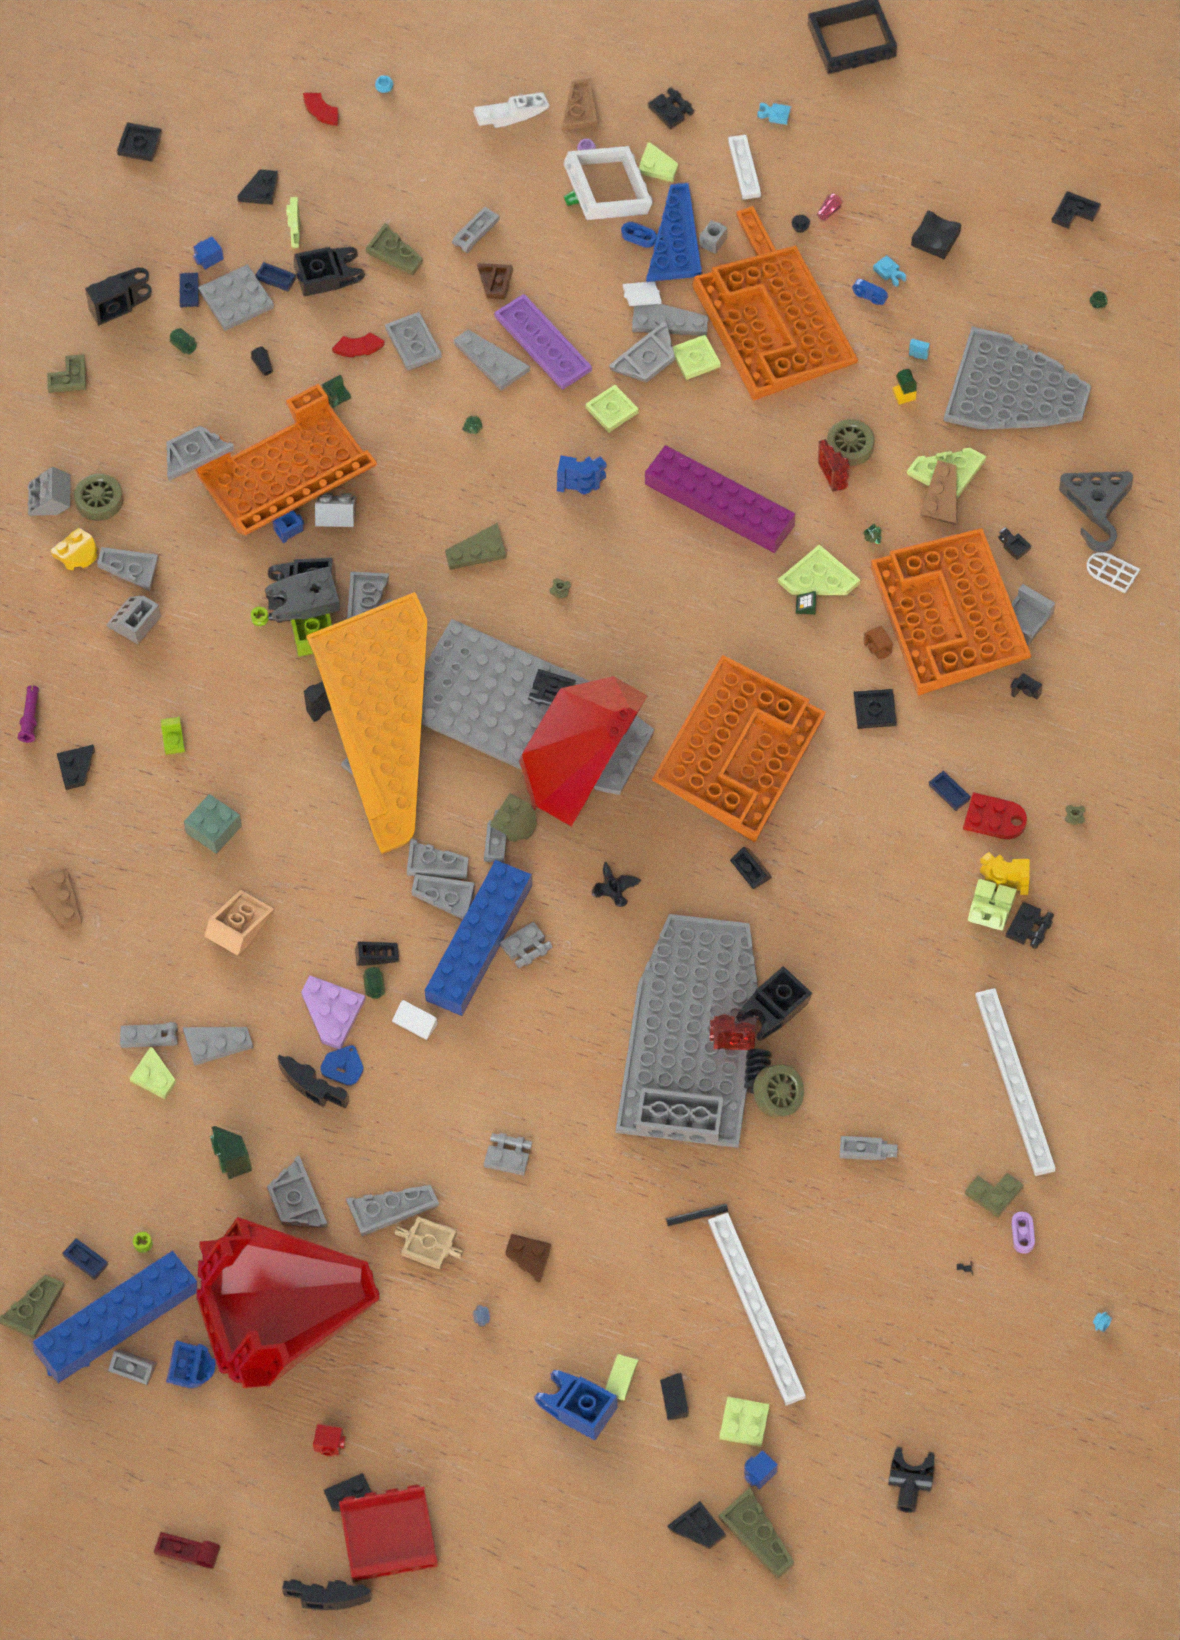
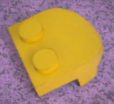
[50,528,98,570]

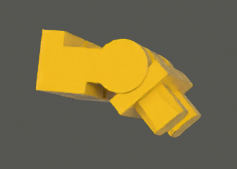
[980,852,1030,895]

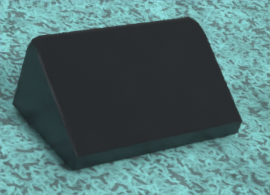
[730,847,772,889]
[660,1373,689,1420]

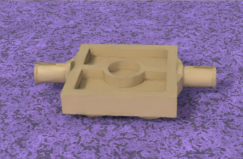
[395,1217,463,1270]

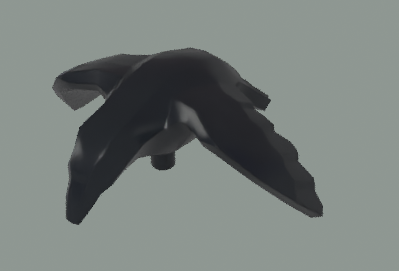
[592,862,641,907]

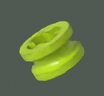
[251,607,269,626]
[133,1232,153,1253]

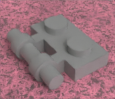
[500,922,553,968]
[484,1133,532,1176]

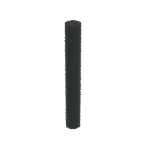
[666,1203,728,1226]

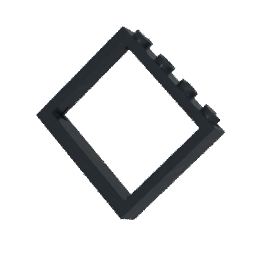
[808,0,897,74]

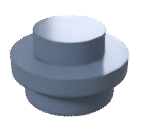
[473,1305,490,1327]

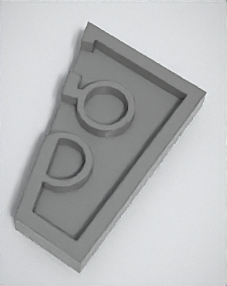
[183,1027,253,1066]

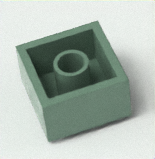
[184,794,242,854]

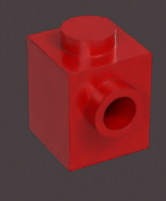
[313,1424,346,1457]

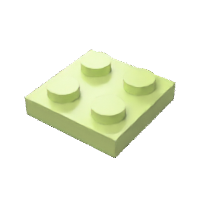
[673,335,721,380]
[585,385,639,433]
[720,1397,770,1447]

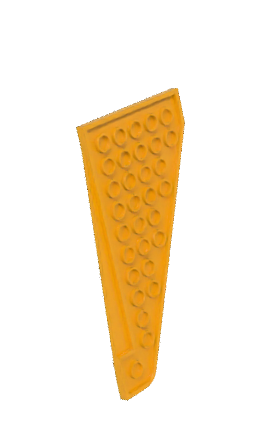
[306,592,427,855]

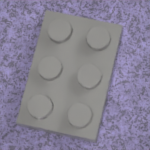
[385,312,442,371]

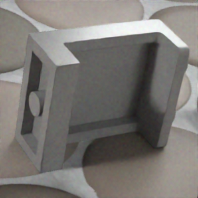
[1011,584,1055,645]

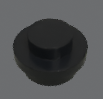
[791,215,810,233]

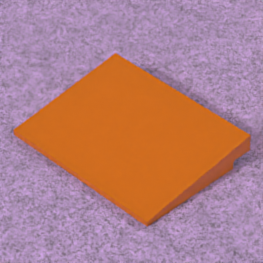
[692,245,858,401]
[871,528,1031,696]
[652,655,826,842]

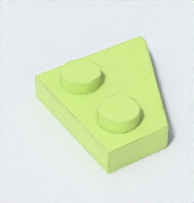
[639,142,678,182]
[130,1047,176,1099]

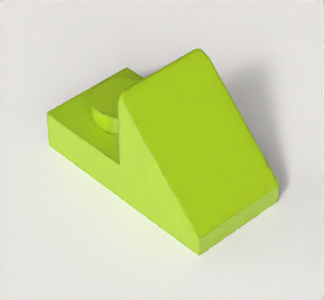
[161,717,185,755]

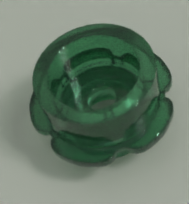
[1089,291,1108,309]

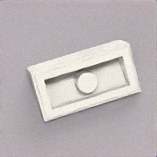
[392,1000,438,1040]

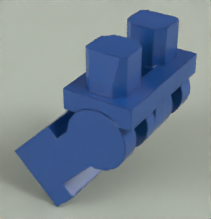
[557,455,607,494]

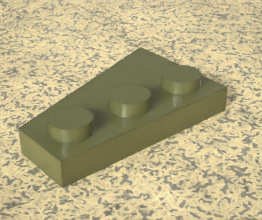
[366,223,423,276]
[445,523,506,570]
[0,1275,64,1339]

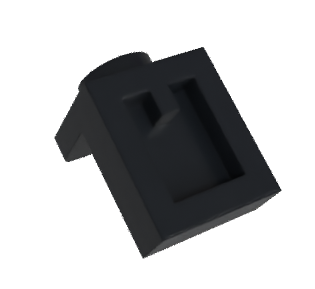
[1010,673,1042,699]

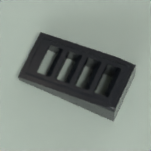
[355,941,399,966]

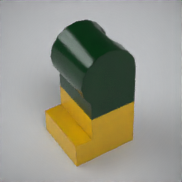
[892,369,917,405]

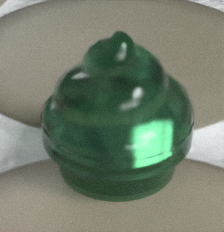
[462,415,483,434]
[863,524,882,544]

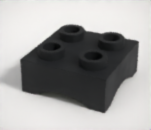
[911,210,961,259]
[304,681,331,722]

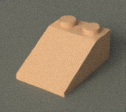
[205,890,274,955]

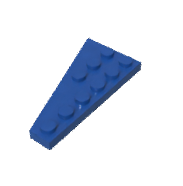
[646,183,702,282]

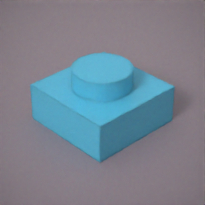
[909,339,930,360]

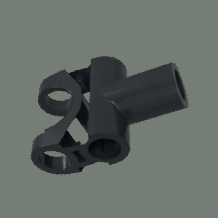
[888,1446,934,1513]

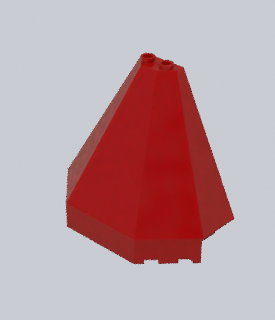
[519,676,648,827]
[196,1217,380,1389]

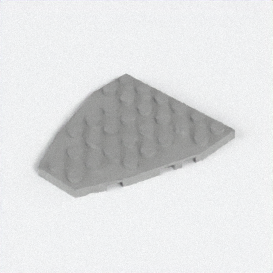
[944,327,1091,430]

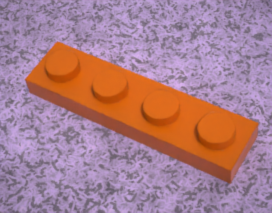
[736,206,781,270]

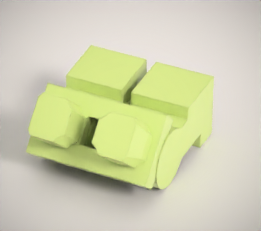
[968,879,1017,931]

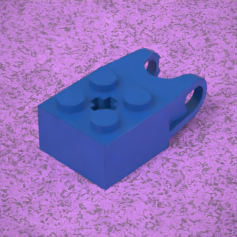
[534,1370,618,1440]

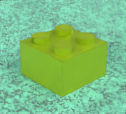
[291,613,332,657]

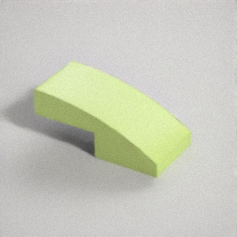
[605,1354,638,1401]

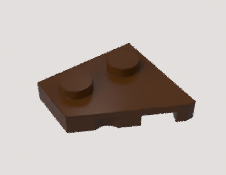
[477,263,513,300]
[505,1233,551,1283]

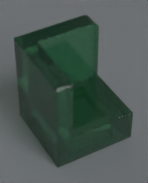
[321,375,351,408]

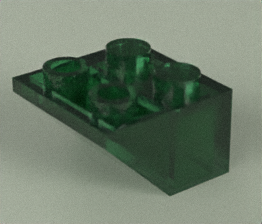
[209,1126,252,1179]

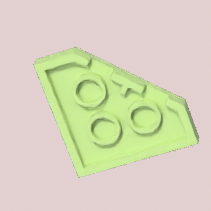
[907,448,986,499]
[778,545,860,595]

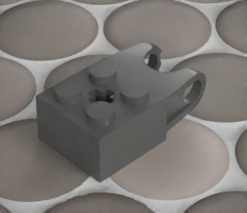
[265,567,340,621]

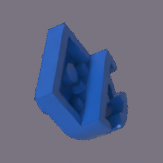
[166,1340,215,1388]

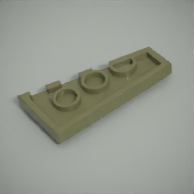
[719,1488,794,1579]

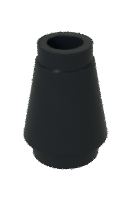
[251,347,273,376]

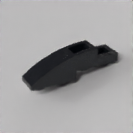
[277,1055,349,1109]
[282,1579,372,1610]

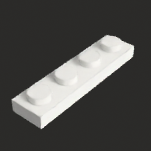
[728,135,761,200]

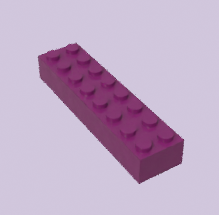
[645,445,795,553]

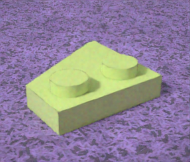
[287,197,301,248]

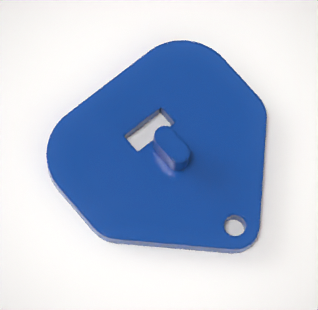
[320,1045,364,1086]

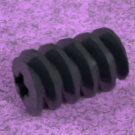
[744,1048,772,1094]

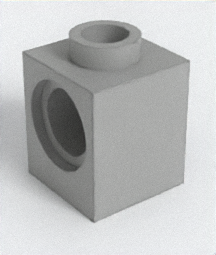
[700,220,727,254]

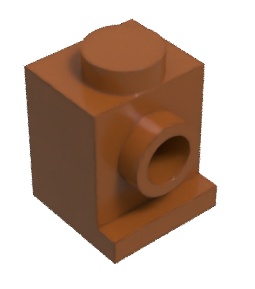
[864,625,893,659]

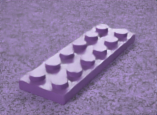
[494,294,592,390]

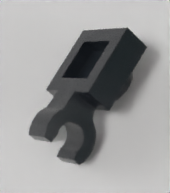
[998,527,1031,560]

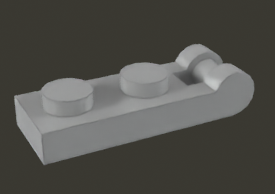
[452,207,499,253]
[120,1022,178,1048]

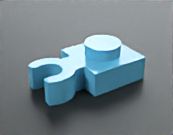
[757,103,791,125]
[873,255,906,287]

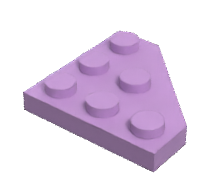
[301,976,366,1049]

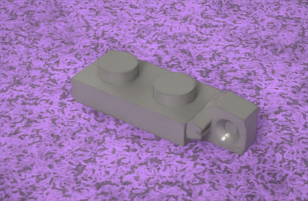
[484,810,507,863]
[840,1136,898,1161]

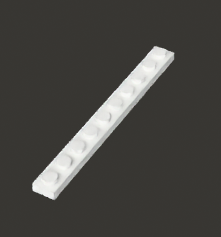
[975,988,1055,1176]
[708,1213,806,1405]

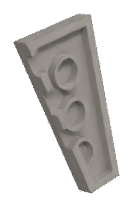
[632,304,708,336]

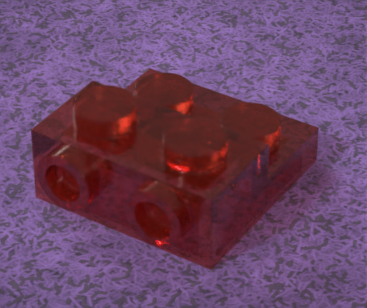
[818,439,850,492]
[710,1014,755,1050]

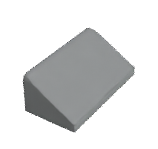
[108,1349,157,1385]

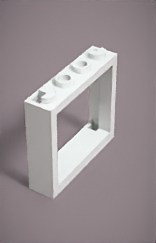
[564,146,652,220]

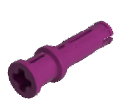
[17,685,39,743]

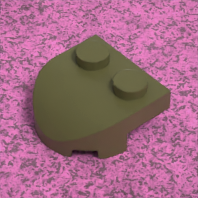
[490,793,536,842]

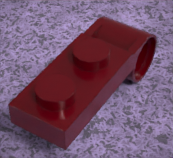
[154,1532,221,1569]

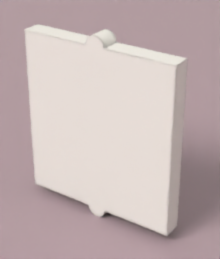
[623,281,661,306]

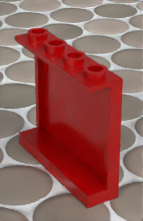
[339,1485,438,1582]

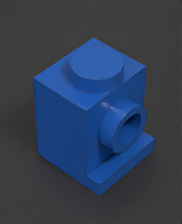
[273,510,304,544]

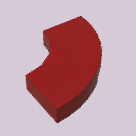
[303,93,339,126]
[332,332,385,358]

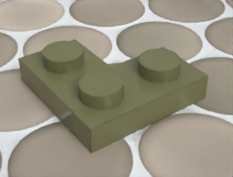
[47,355,86,393]
[965,1173,1024,1217]

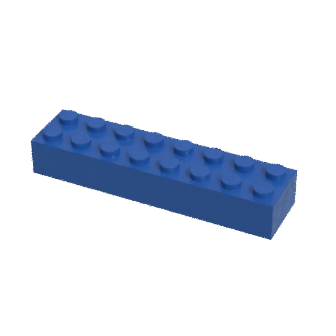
[425,860,532,1016]
[33,1250,197,1383]

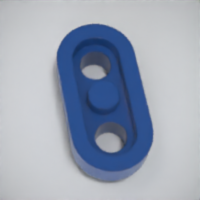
[621,222,656,248]
[852,279,888,305]

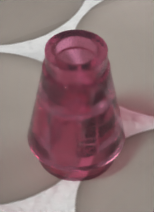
[817,193,843,221]

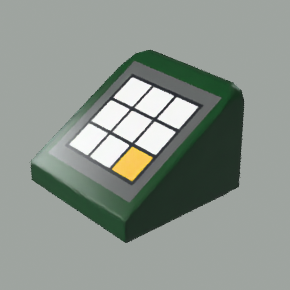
[796,591,816,615]

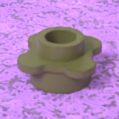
[550,578,571,598]
[1065,805,1085,825]

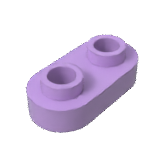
[1011,1212,1035,1253]

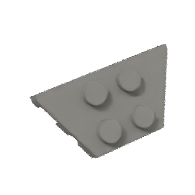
[609,321,676,383]
[166,426,234,481]
[267,1156,328,1228]

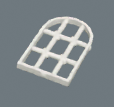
[1087,552,1140,593]

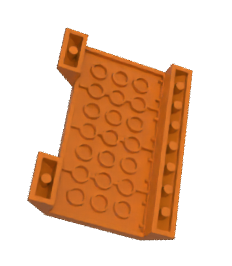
[195,383,377,536]

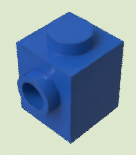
[193,236,224,270]
[744,1450,778,1490]

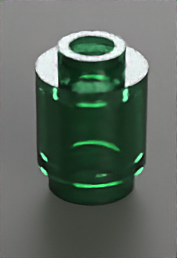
[170,328,197,355]
[363,967,386,999]

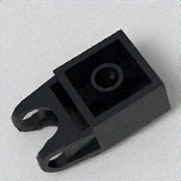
[294,247,365,297]
[85,267,152,326]
[266,558,336,599]
[735,966,812,1041]

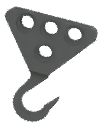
[1059,472,1133,552]

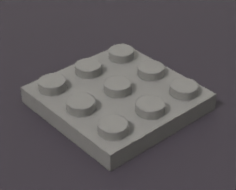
[198,264,274,331]

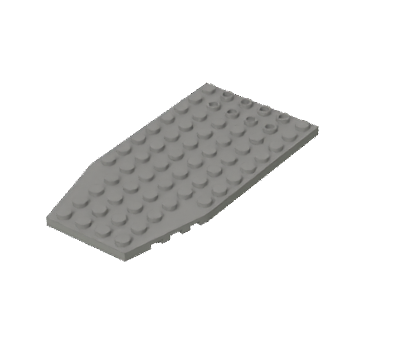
[421,619,654,795]
[616,914,758,1148]

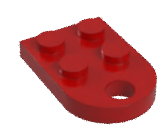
[963,792,1027,839]

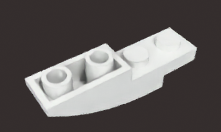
[473,92,549,128]

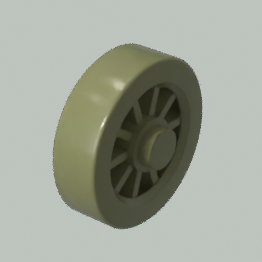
[827,419,874,466]
[74,474,123,521]
[753,1064,804,1117]

